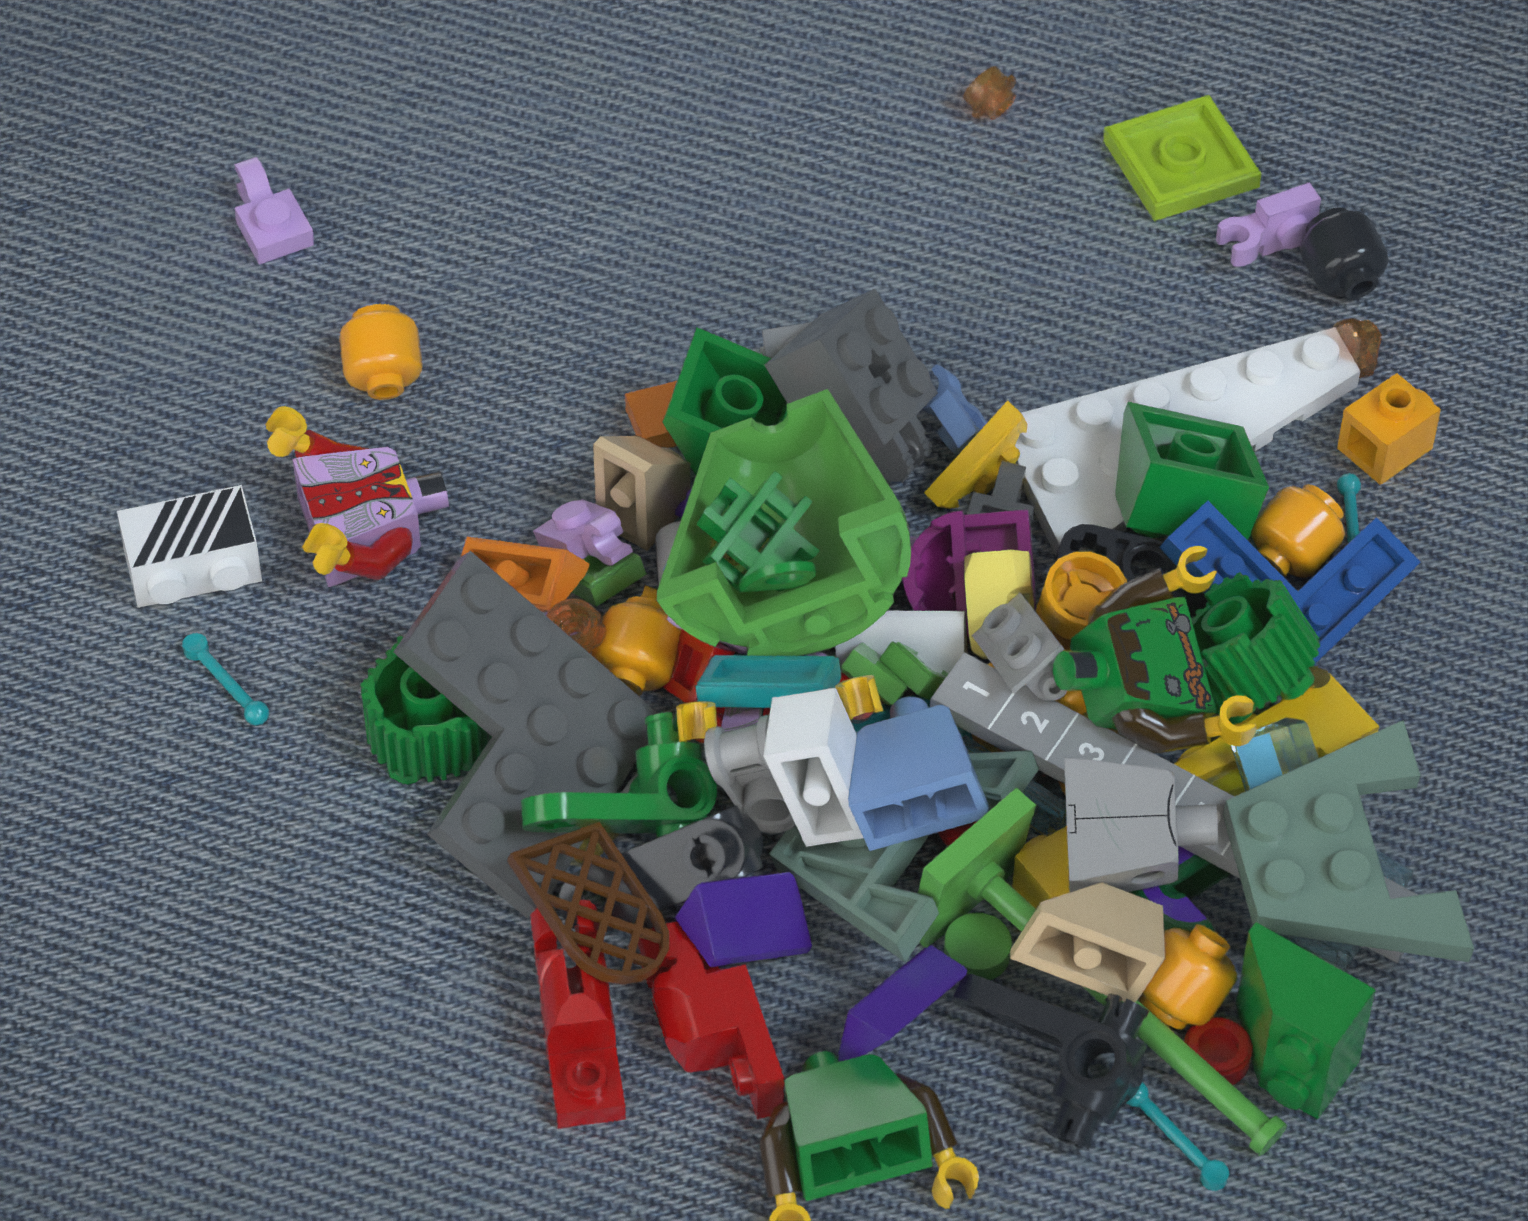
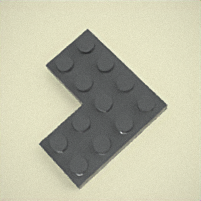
[393,551,658,918]

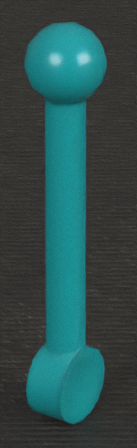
[1337,473,1361,543]
[182,633,269,726]
[1126,1082,1229,1191]

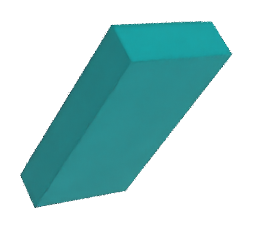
[695,655,841,708]

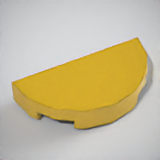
[924,400,1028,509]

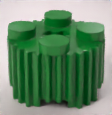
[1191,572,1320,725]
[361,635,492,784]

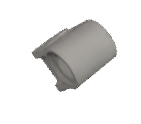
[704,714,796,833]

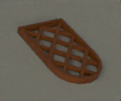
[507,822,669,985]

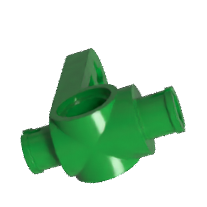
[521,712,717,838]

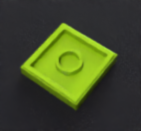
[1103,95,1262,221]

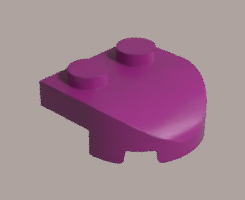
[903,510,1036,644]

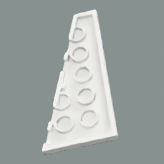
[1015,327,1360,555]

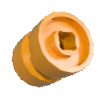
[1035,552,1127,651]

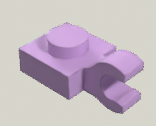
[234,157,314,265]
[1216,182,1321,267]
[533,499,633,566]

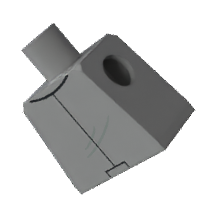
[1064,758,1218,892]

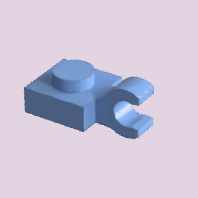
[922,364,987,456]

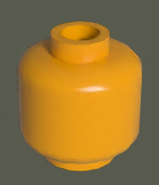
[339,304,423,400]
[1251,484,1345,578]
[592,596,681,696]
[1139,924,1237,1030]

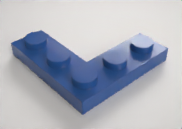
[1159,501,1421,669]

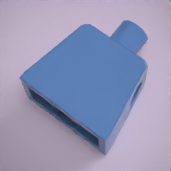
[848,697,990,851]

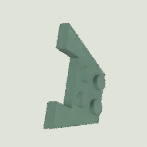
[1222,720,1474,962]
[769,750,1039,962]

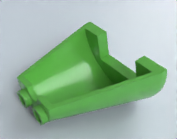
[657,389,911,656]

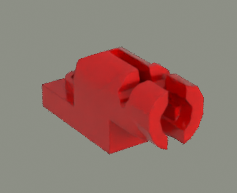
[530,900,626,1129]
[638,922,784,1120]

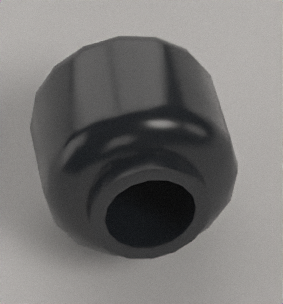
[1300,207,1389,299]

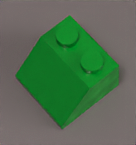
[662,327,788,475]
[1115,402,1269,540]
[1236,922,1376,1120]

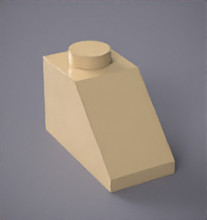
[593,436,690,551]
[1010,882,1165,1003]

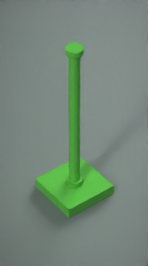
[917,787,1287,1156]

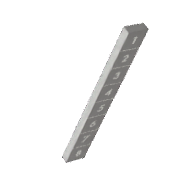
[930,652,1418,964]

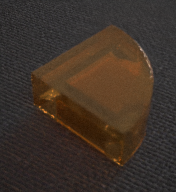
[1332,318,1382,378]

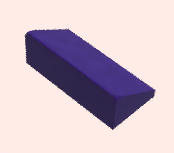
[675,872,812,967]
[838,945,968,1062]

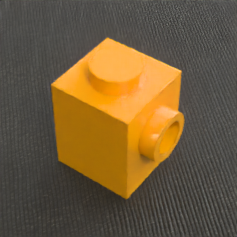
[1337,373,1441,485]

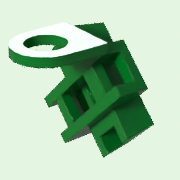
[696,471,820,592]

